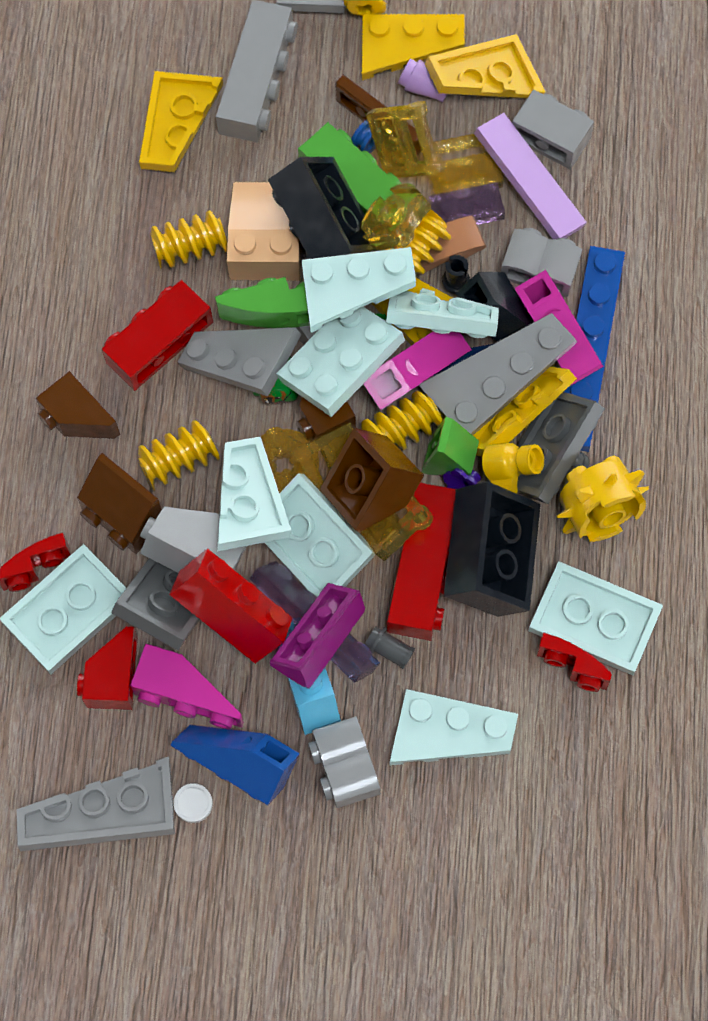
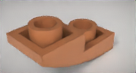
[418,215,487,275]

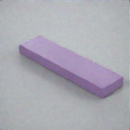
[474,113,587,240]

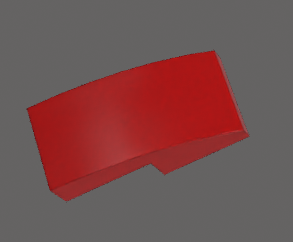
[0,532,71,592]
[537,632,612,692]

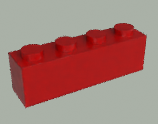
[387,482,456,641]

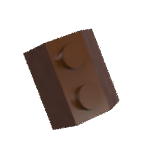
[320,428,424,532]
[77,453,162,554]

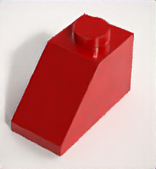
[77,626,138,710]

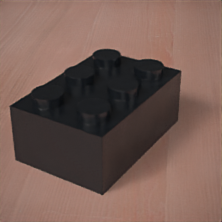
[268,157,383,259]
[444,481,541,617]

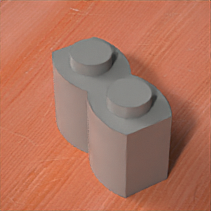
[501,228,582,297]
[308,717,381,808]

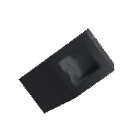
[455,272,534,342]

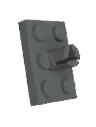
[517,392,605,504]
[111,558,200,651]

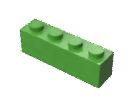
[298,122,427,249]

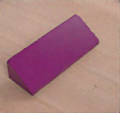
[269,583,365,689]

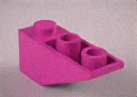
[515,270,603,385]
[364,331,472,410]
[130,644,244,729]

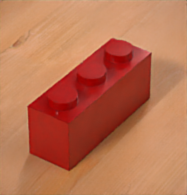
[101,279,213,391]
[169,548,293,664]

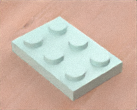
[276,307,405,417]
[264,473,378,598]
[0,544,126,675]
[528,561,663,676]

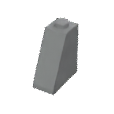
[140,506,247,573]

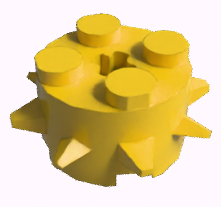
[557,455,649,542]

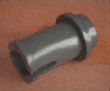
[364,626,415,669]

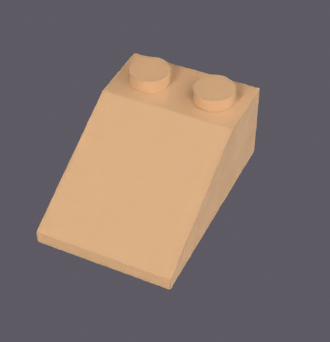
[227,182,301,281]

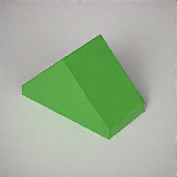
[421,417,479,475]

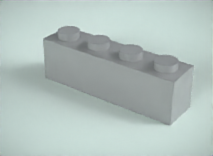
[216,0,298,143]

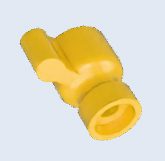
[482,443,544,494]

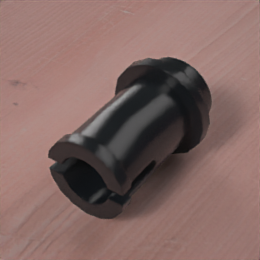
[442,255,470,294]

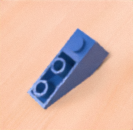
[170,725,300,805]

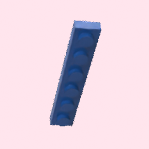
[564,246,625,452]

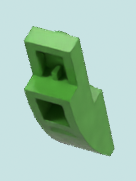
[215,277,310,328]

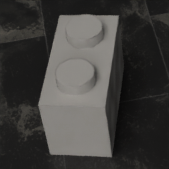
[512,89,594,170]

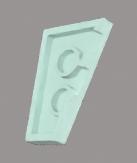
[302,247,416,333]
[386,288,499,338]
[217,436,291,552]
[390,689,518,765]

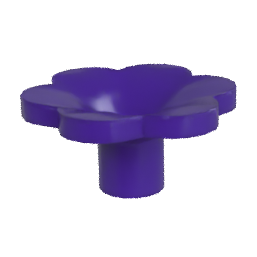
[443,468,481,489]

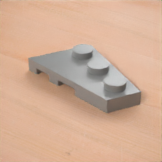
[178,327,302,396]

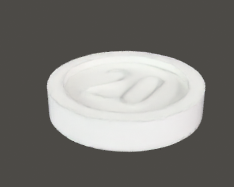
[174,783,213,823]

